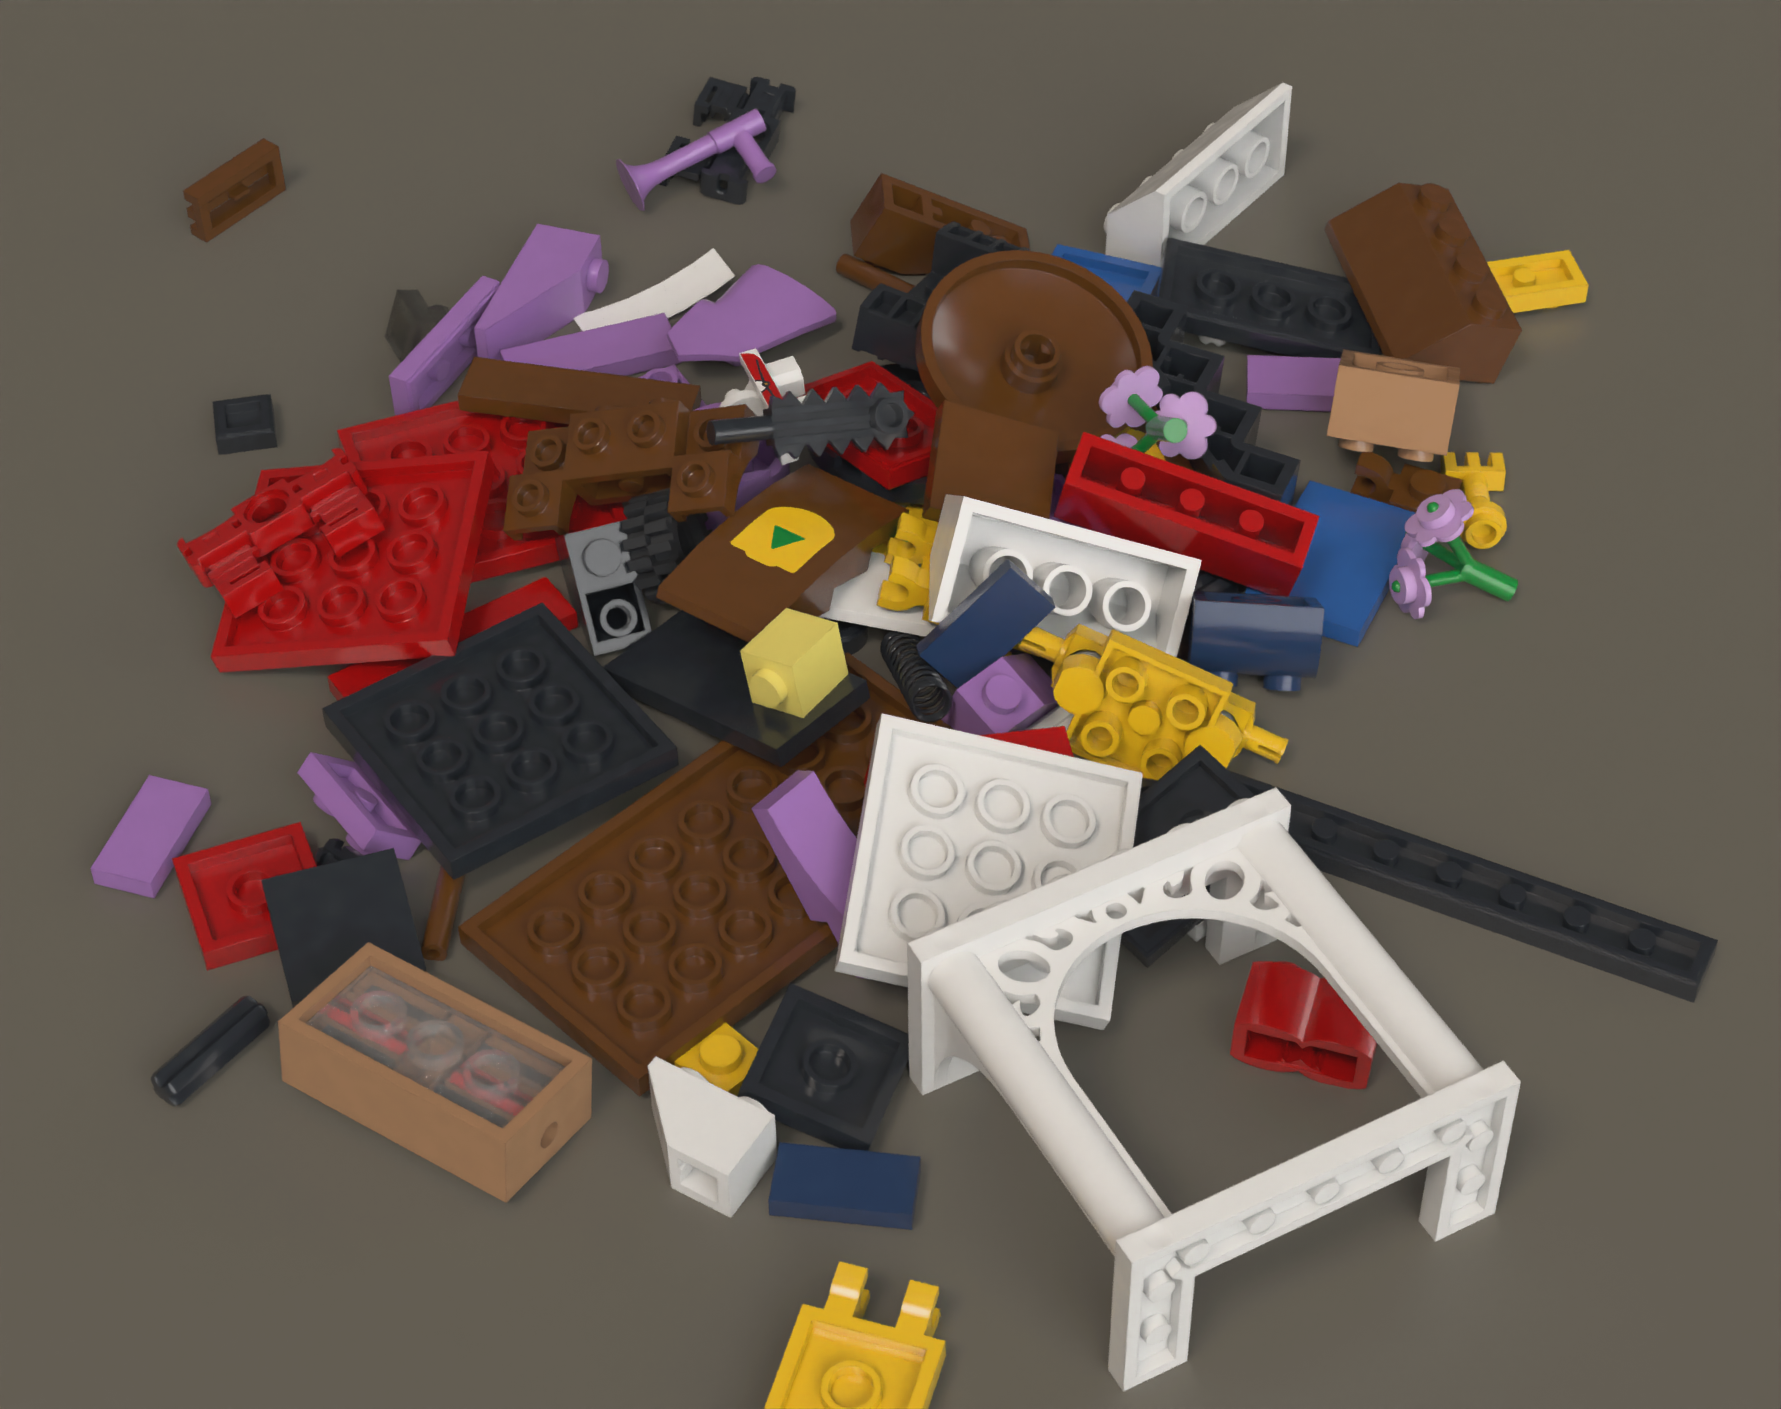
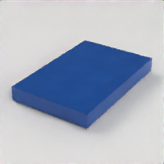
[1244,480,1416,647]

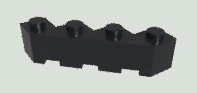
[1127,290,1301,506]

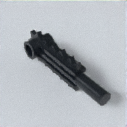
[706,383,915,459]

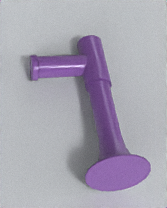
[616,109,777,211]

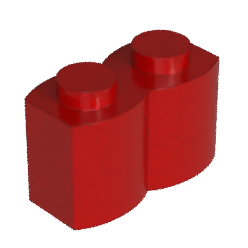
[1230,961,1378,1089]

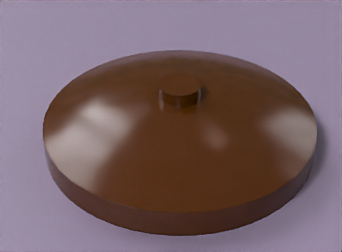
[915,250,1153,464]

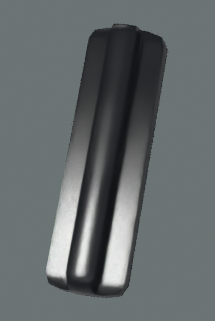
[151,995,270,1106]

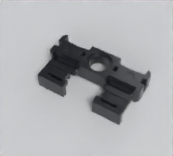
[659,77,796,205]

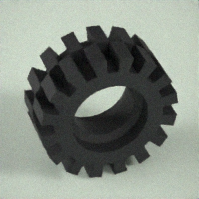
[622,488,713,605]

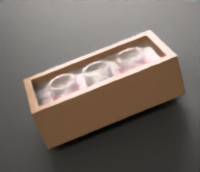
[278,942,592,1203]

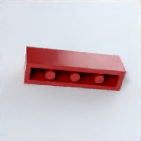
[1053,431,1320,596]

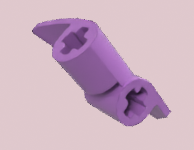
[667,264,837,366]

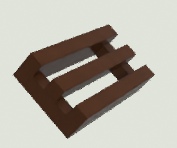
[183,138,286,243]

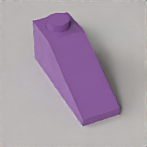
[474,224,609,360]

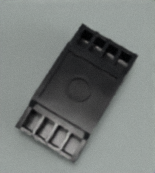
[852,221,1029,372]

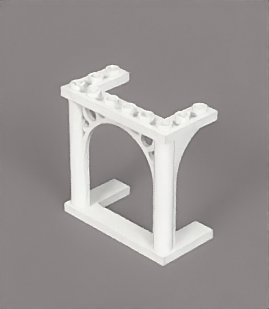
[907,787,1521,1392]

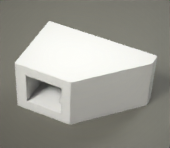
[648,1057,777,1218]

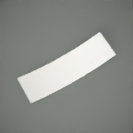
[573,248,735,331]

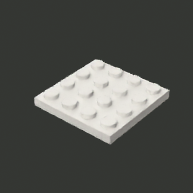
[834,713,1143,1030]

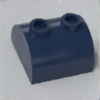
[1187,590,1324,691]

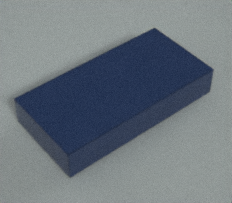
[916,559,1056,688]
[768,1142,921,1230]

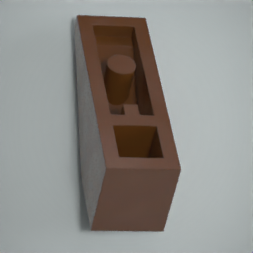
[850,173,1030,274]

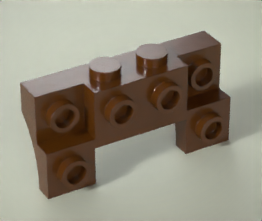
[503,398,759,541]

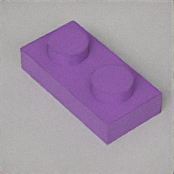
[297,752,421,860]

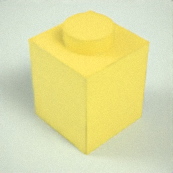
[740,608,848,718]

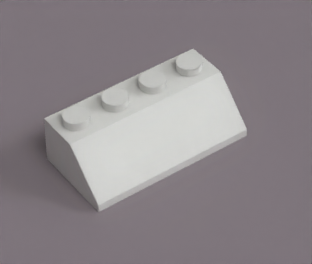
[1104,83,1292,267]
[929,494,1202,657]

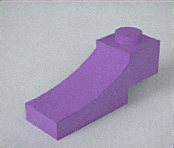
[751,770,867,979]

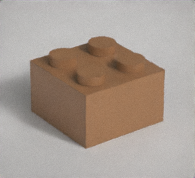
[1327,349,1460,462]

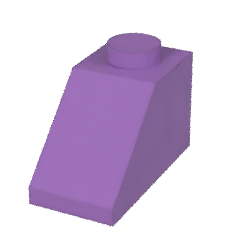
[941,653,1059,735]

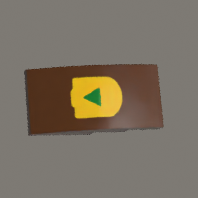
[656,464,909,642]

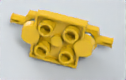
[1019,623,1289,781]

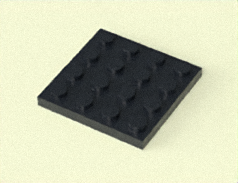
[322,602,679,880]

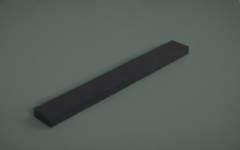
[1228,770,1718,1003]

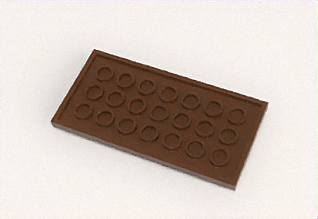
[458,652,955,1097]

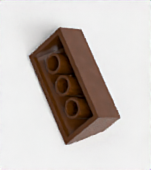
[1324,182,1522,384]

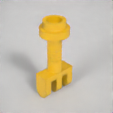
[1440,452,1507,549]

